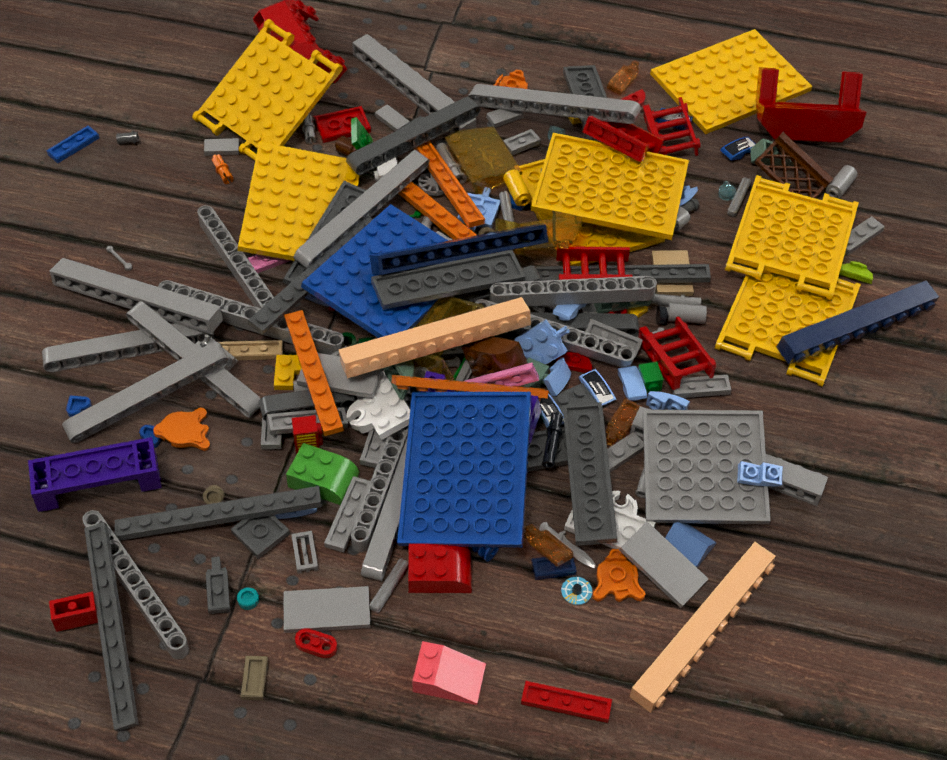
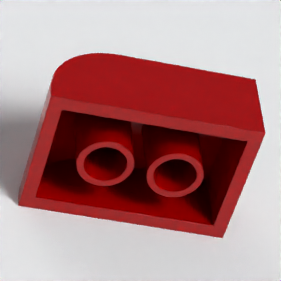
[408,544,472,593]

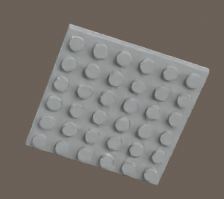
[643,410,770,524]

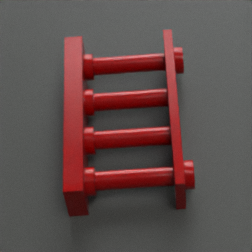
[643,97,701,156]
[583,115,664,162]
[556,246,633,280]
[638,316,716,390]

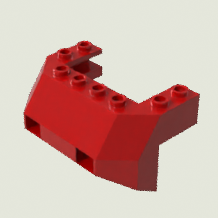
[253,0,348,83]
[756,67,867,142]

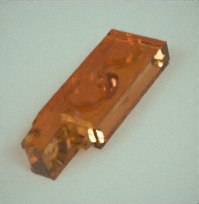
[607,60,640,95]
[606,398,642,446]
[525,524,573,567]

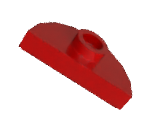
[621,89,646,107]
[555,352,592,373]

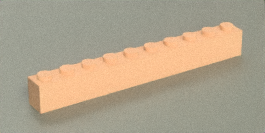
[338,297,531,379]
[630,542,776,713]

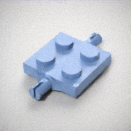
[457,187,501,232]
[515,320,569,364]

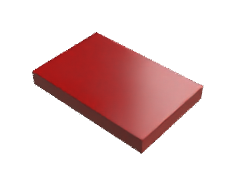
[313,106,371,143]

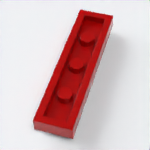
[521,681,612,723]

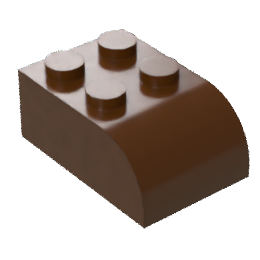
[462,336,528,377]

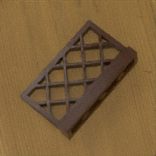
[754,132,833,198]

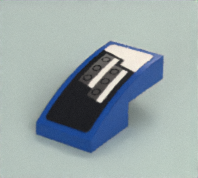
[720,136,756,161]

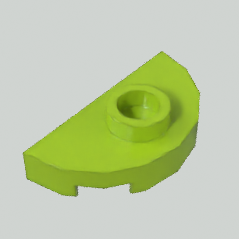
[839,261,873,284]

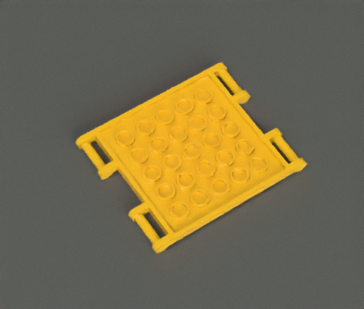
[192,19,342,161]
[725,175,859,301]
[714,266,861,387]

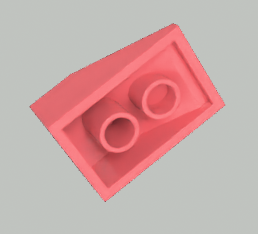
[412,641,486,705]

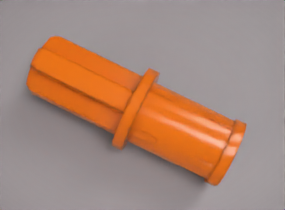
[212,154,234,184]

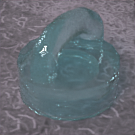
[547,125,566,141]
[718,181,736,200]

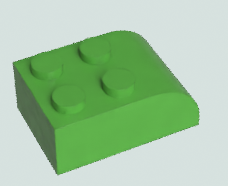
[286,443,359,505]

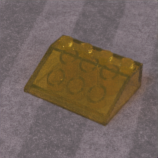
[445,127,523,194]

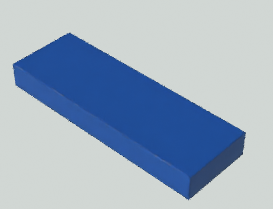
[46,126,99,163]

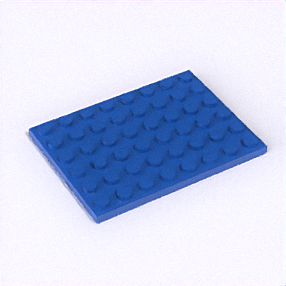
[301,204,471,338]
[397,392,532,548]

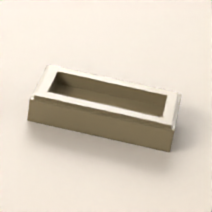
[241,656,268,701]

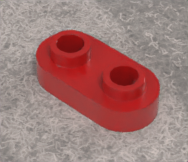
[295,628,337,658]

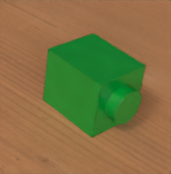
[638,362,664,393]

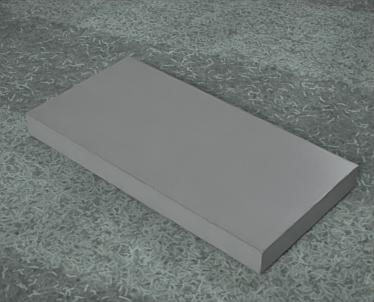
[297,353,383,398]
[619,522,708,608]
[284,586,370,633]

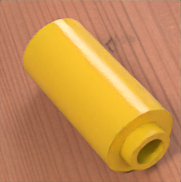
[503,170,532,206]

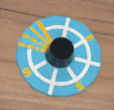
[561,577,593,605]

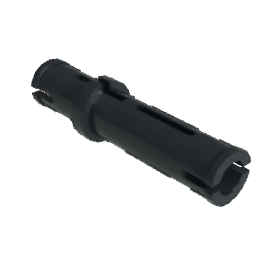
[542,412,563,468]

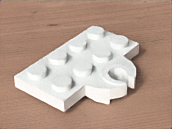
[346,371,410,440]
[564,491,656,549]

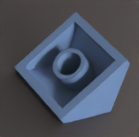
[665,522,716,567]

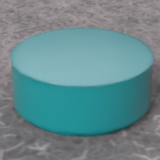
[237,587,259,610]

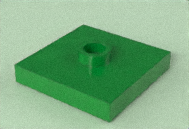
[351,117,373,150]

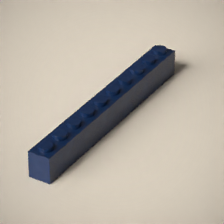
[369,224,548,275]
[776,280,939,364]

